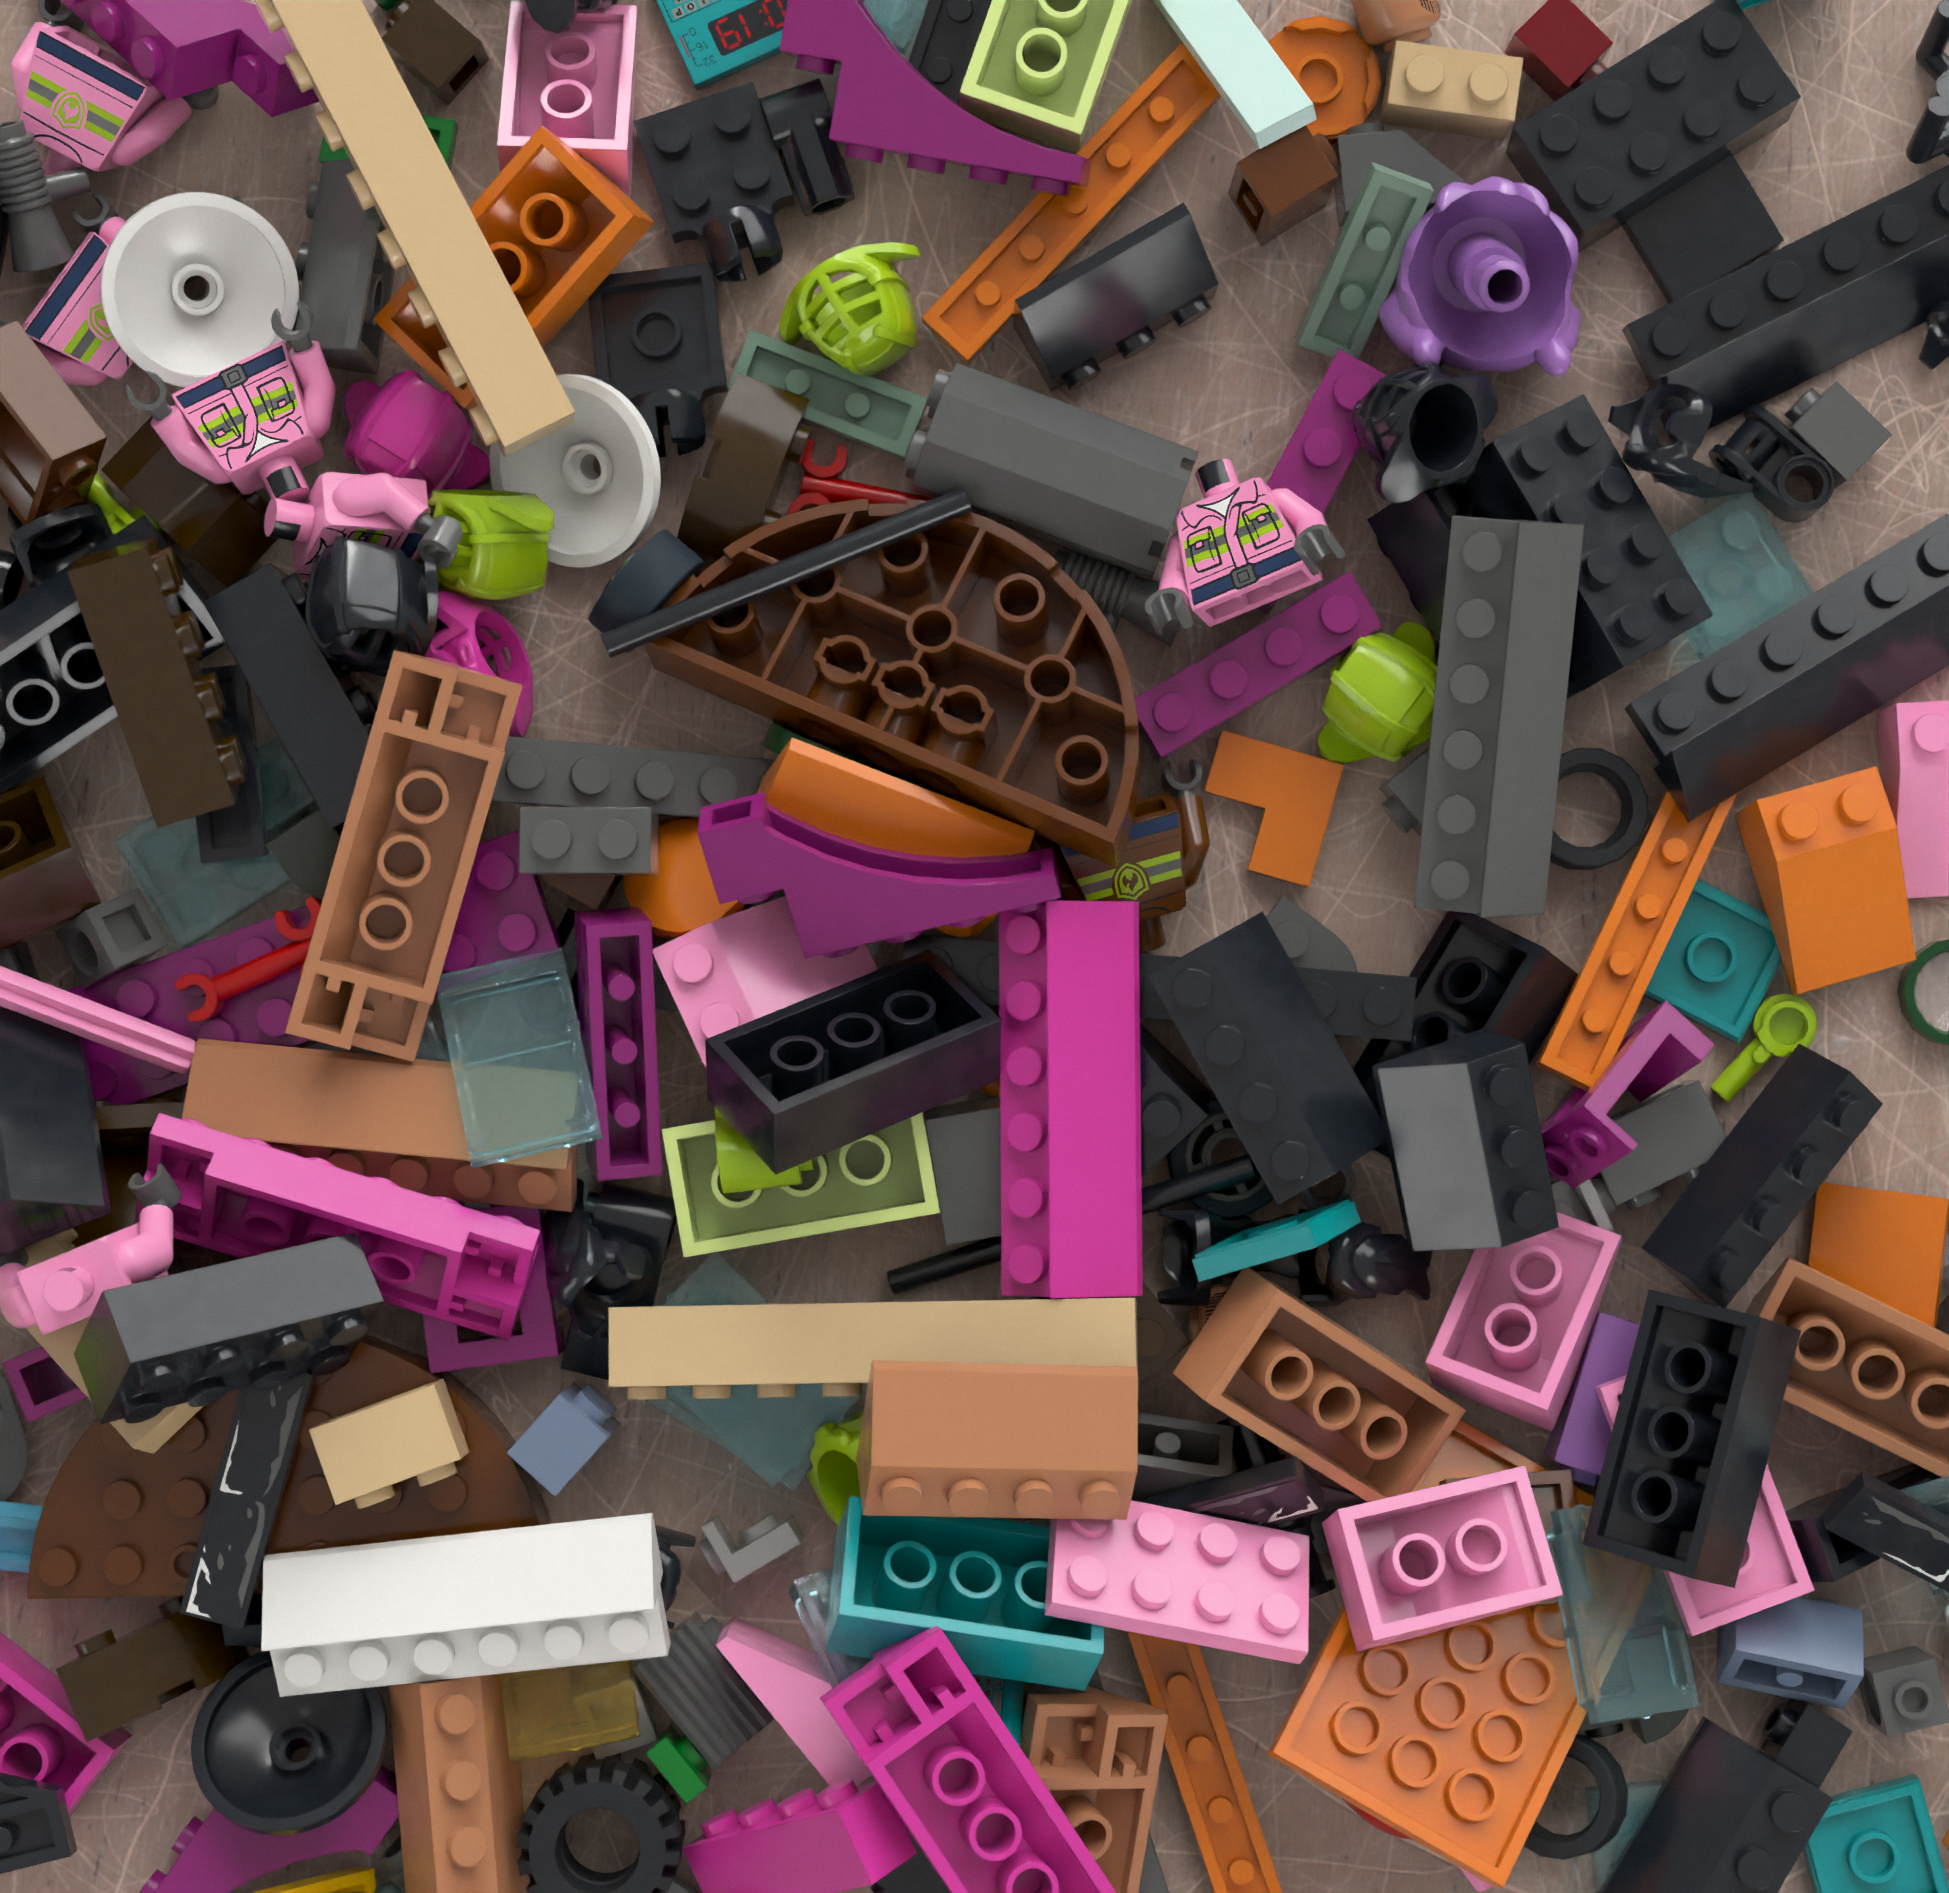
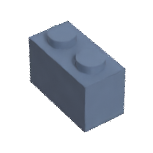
[507,1382,621,1497]
[1717,1597,1864,1709]

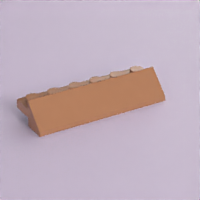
[285,650,523,1062]
[182,1038,582,1212]
[1020,1686,1168,1893]

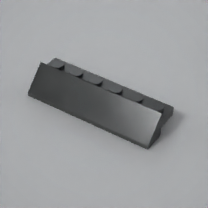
[1414,515,1584,917]

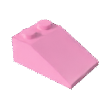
[497,1,638,198]
[1877,700,1949,899]
[653,896,878,1068]
[1425,1212,1622,1432]
[1322,1466,1563,1651]
[716,1617,871,1786]

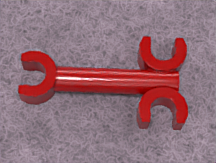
[787,439,933,516]
[174,897,322,1022]

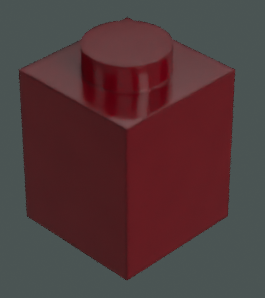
[1505,0,1613,101]

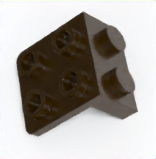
[72,1097,196,1253]

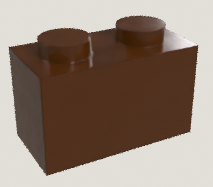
[1228,125,1339,247]

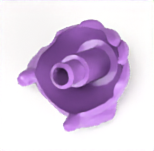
[1379,176,1581,377]

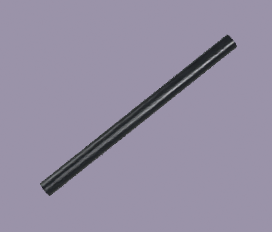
[600,487,972,658]
[887,1154,1258,1295]

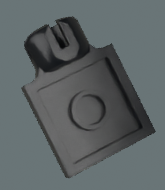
[633,82,794,283]
[588,263,728,457]

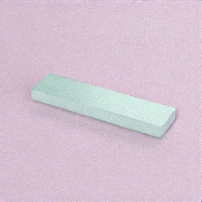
[1153,0,1317,149]

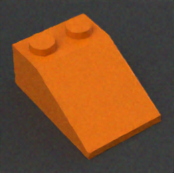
[1734,766,1916,996]

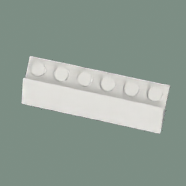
[261,1513,671,1697]

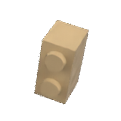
[1379,40,1523,141]
[309,1378,470,1509]

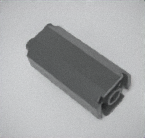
[904,363,1199,579]

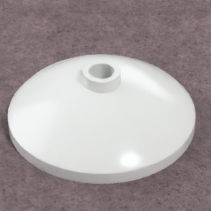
[100,192,299,388]
[489,374,661,568]

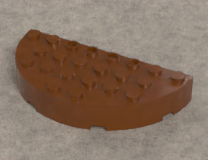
[644,499,1141,868]
[28,1334,550,1599]

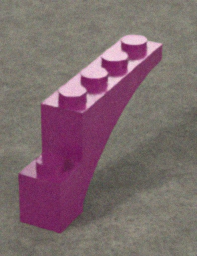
[60,0,319,117]
[780,0,1092,196]
[697,792,1061,958]
[139,1764,399,1893]

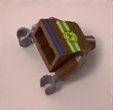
[1028,759,1210,953]

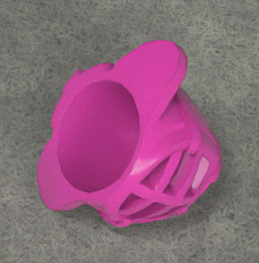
[344,369,490,499]
[425,591,533,738]

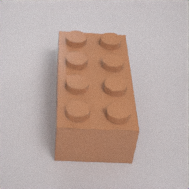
[1173,1267,1466,1502]

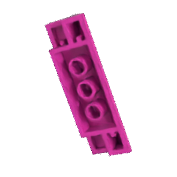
[999,900,1143,1298]
[135,1113,540,1340]
[820,1625,1116,1893]

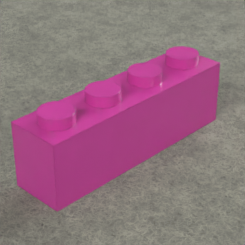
[682,1778,917,1893]

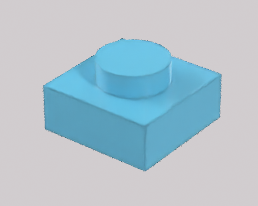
[0,1501,43,1573]

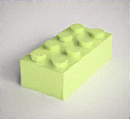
[959,0,1133,153]
[662,1112,940,1257]

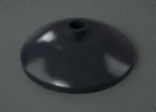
[191,1651,388,1836]

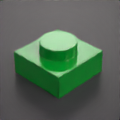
[646,1725,711,1804]

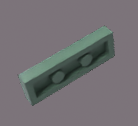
[1295,162,1434,360]
[727,329,928,461]

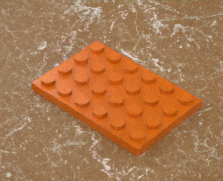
[1267,1419,1656,1888]

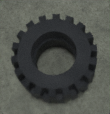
[516,1753,686,1893]

